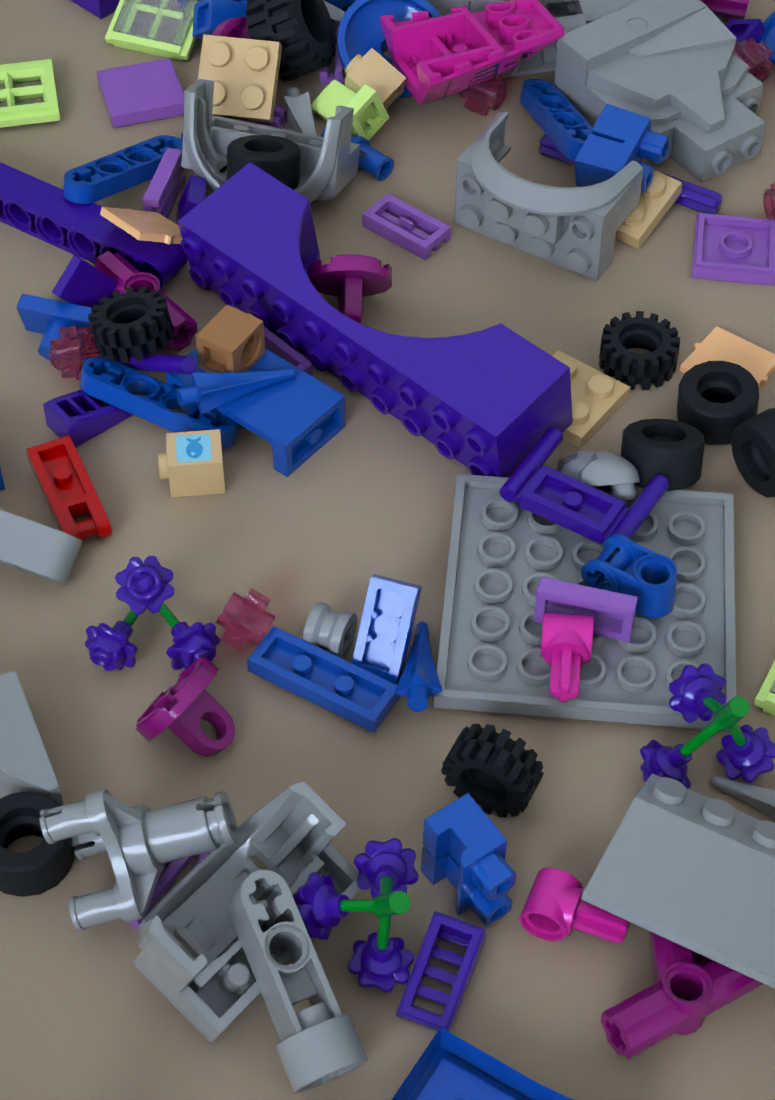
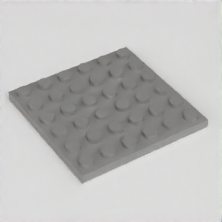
[434,474,736,731]

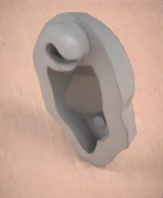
[557,449,640,500]

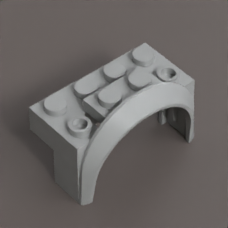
[181,79,361,203]
[455,112,643,281]
[133,781,361,1043]

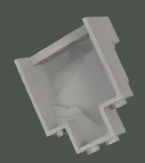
[554,0,766,183]

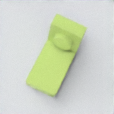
[311,80,390,140]

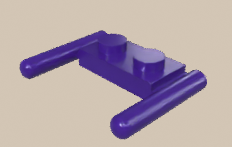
[499,427,669,551]

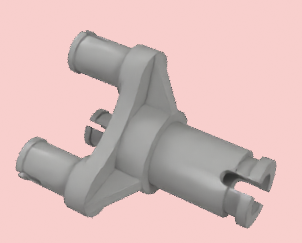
[39,788,238,931]

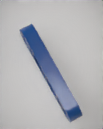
[520,79,592,161]
[63,135,183,204]
[80,357,239,449]

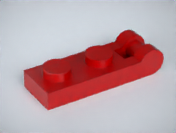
[26,435,112,540]

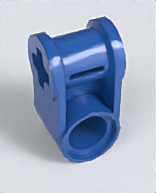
[581,534,677,618]

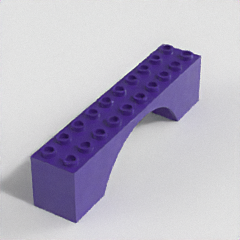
[177,162,573,477]

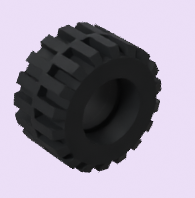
[246,0,336,82]

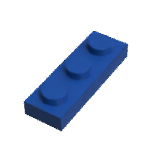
[247,626,400,733]

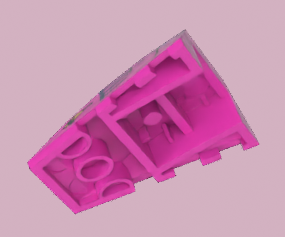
[380,0,565,106]

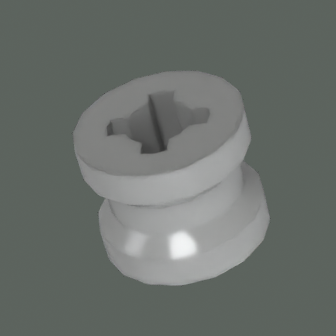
[302,602,357,659]

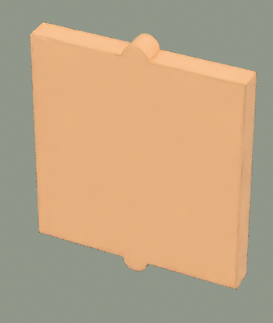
[100,207,182,244]
[679,326,775,388]

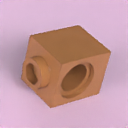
[195,305,265,373]

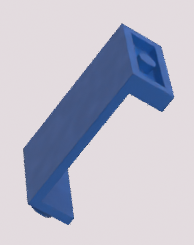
[165,347,346,477]

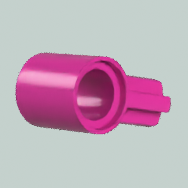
[540,613,594,703]
[519,868,630,944]

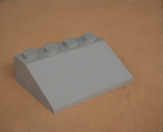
[581,773,775,989]

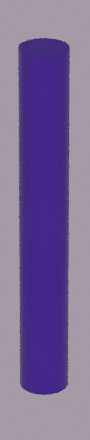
[116,353,197,374]

